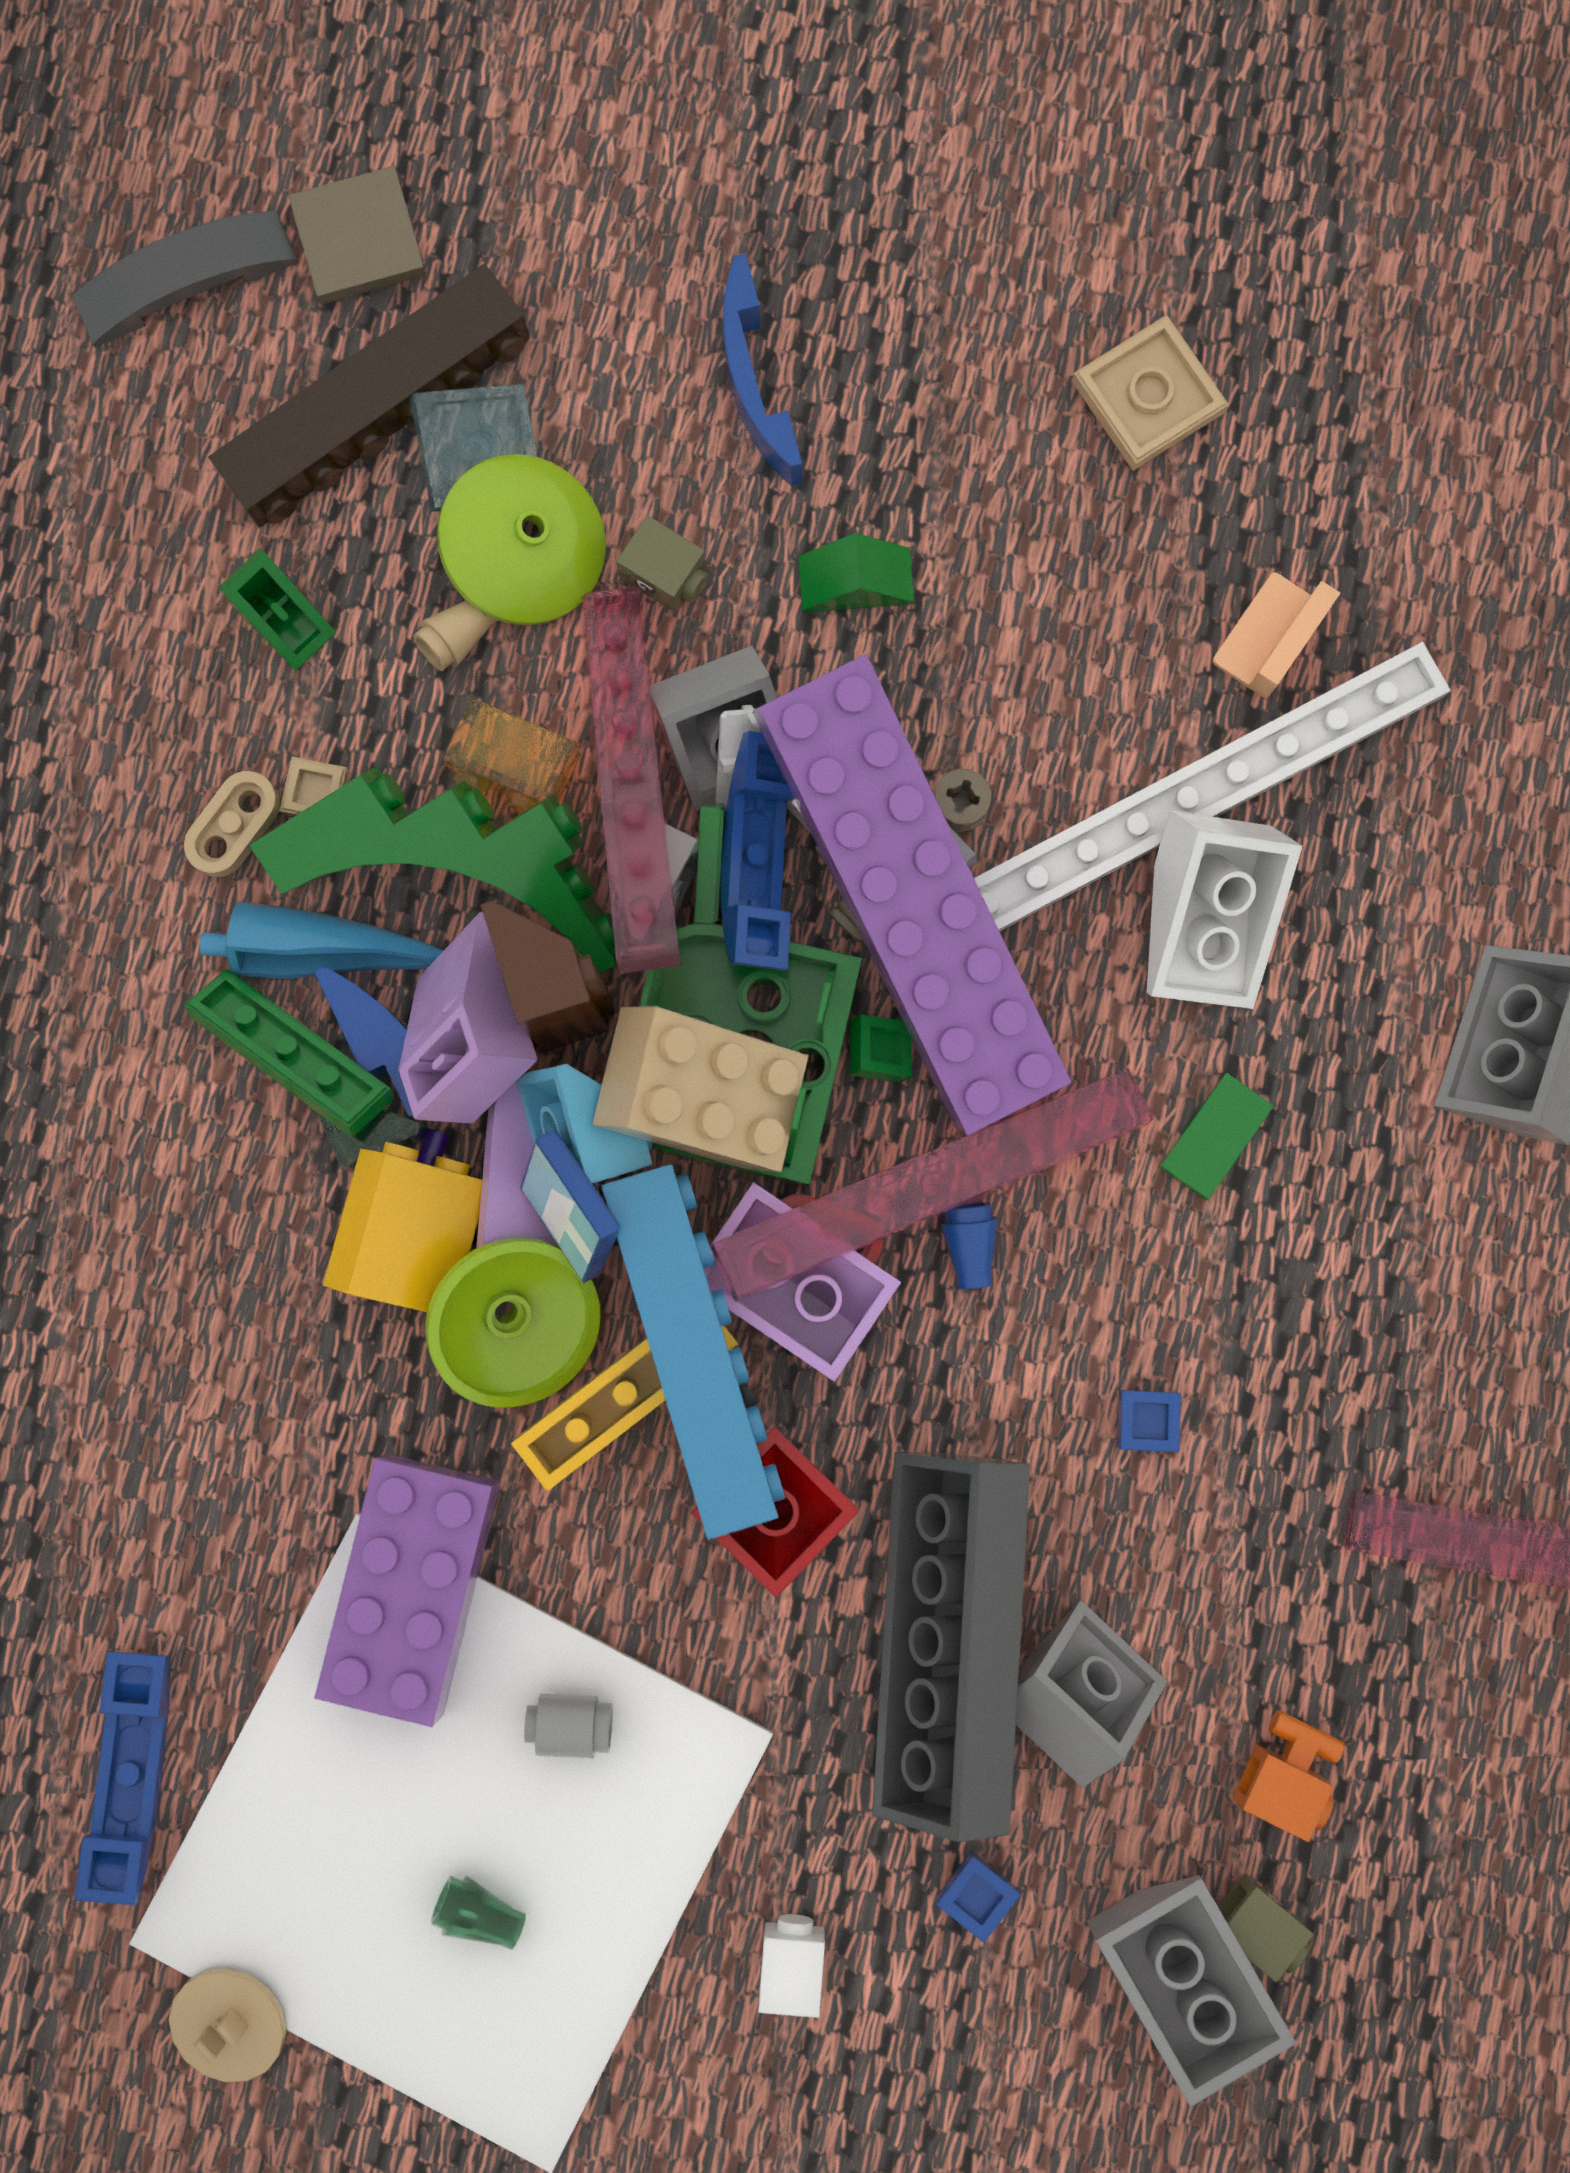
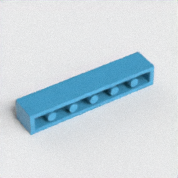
[602,1164,785,1540]

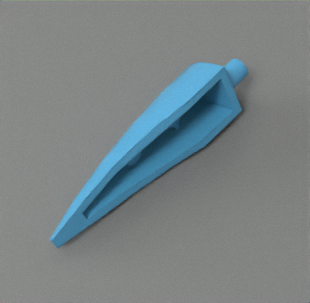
[200,902,443,980]

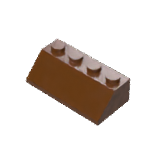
[481,901,616,1052]

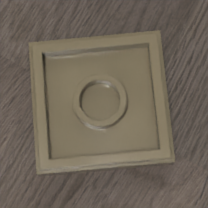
[288,165,427,305]

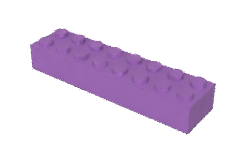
[752,654,1072,1136]

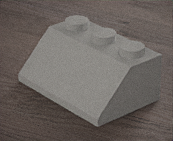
[1434,945,1570,1145]
[1087,1875,1297,2107]

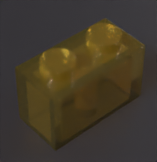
[443,698,581,813]

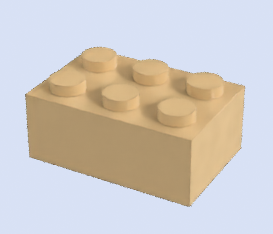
[592,1006,808,1172]

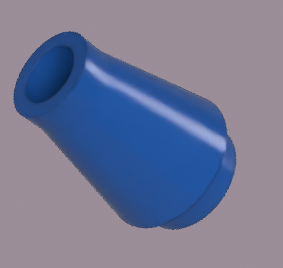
[940,1202,998,1289]

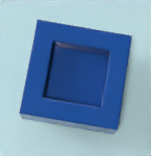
[1117,1390,1181,1452]
[935,1851,1021,1943]

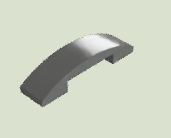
[72,211,298,347]

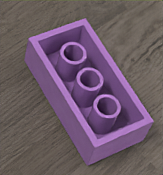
[314,1454,501,1727]

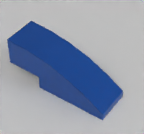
[314,966,420,1121]

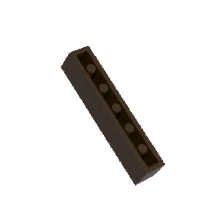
[208,263,530,528]

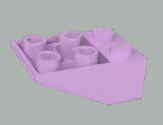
[399,912,538,1124]

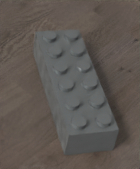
[872,1452,1030,1842]

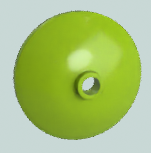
[437,454,606,626]
[425,1237,600,1408]

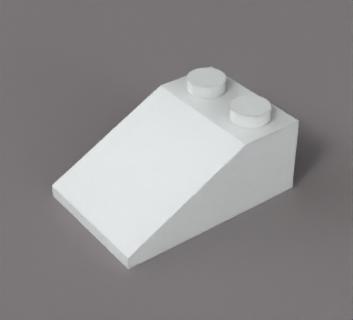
[1147,810,1302,1009]

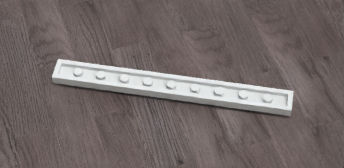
[974,642,1451,932]

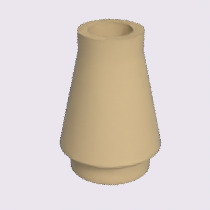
[413,600,497,671]

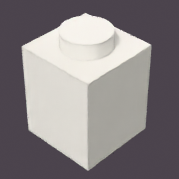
[758,1914,825,2018]

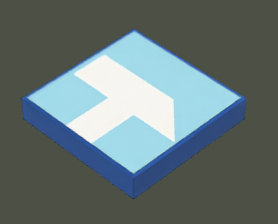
[520,1130,620,1283]

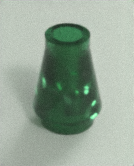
[431,1876,526,1950]

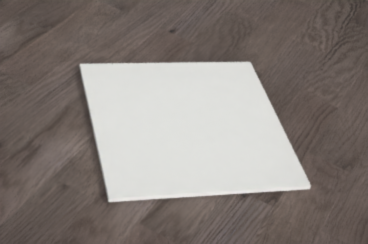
[129,1513,773,2173]

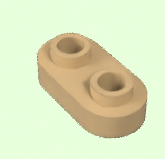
[184,771,280,877]

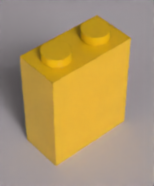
[323,1142,482,1312]

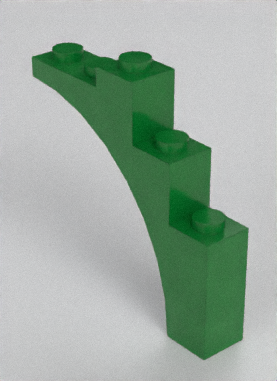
[249,765,627,973]

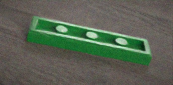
[184,968,393,1138]

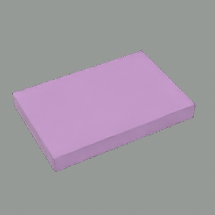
[476,1082,602,1248]

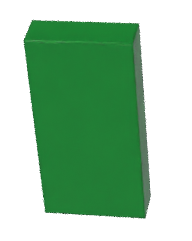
[694,802,726,924]
[1158,1073,1274,1200]

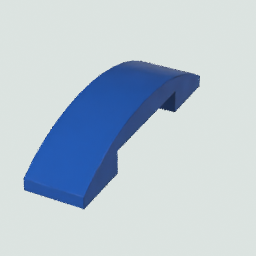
[723,253,802,486]
[721,731,794,971]
[74,1651,170,1905]

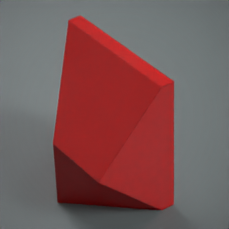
[690,1426,860,1598]

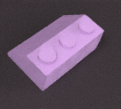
[704,1182,901,1382]

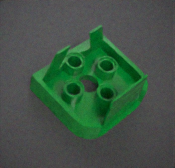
[639,924,862,1187]

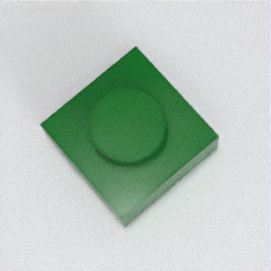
[850,1014,912,1083]

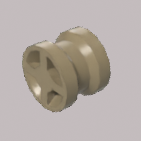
[934,768,991,834]

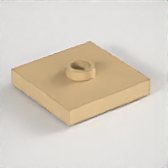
[1072,315,1229,471]

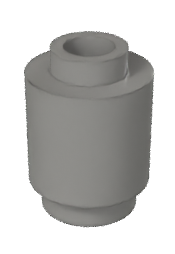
[524,1693,613,1758]

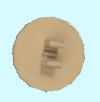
[169,1968,287,2082]

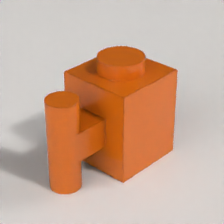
[1232,1710,1345,1842]

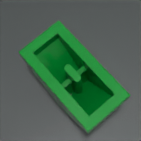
[798,533,914,613]
[218,548,336,671]

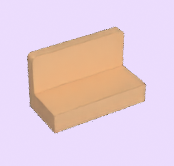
[1212,572,1340,700]

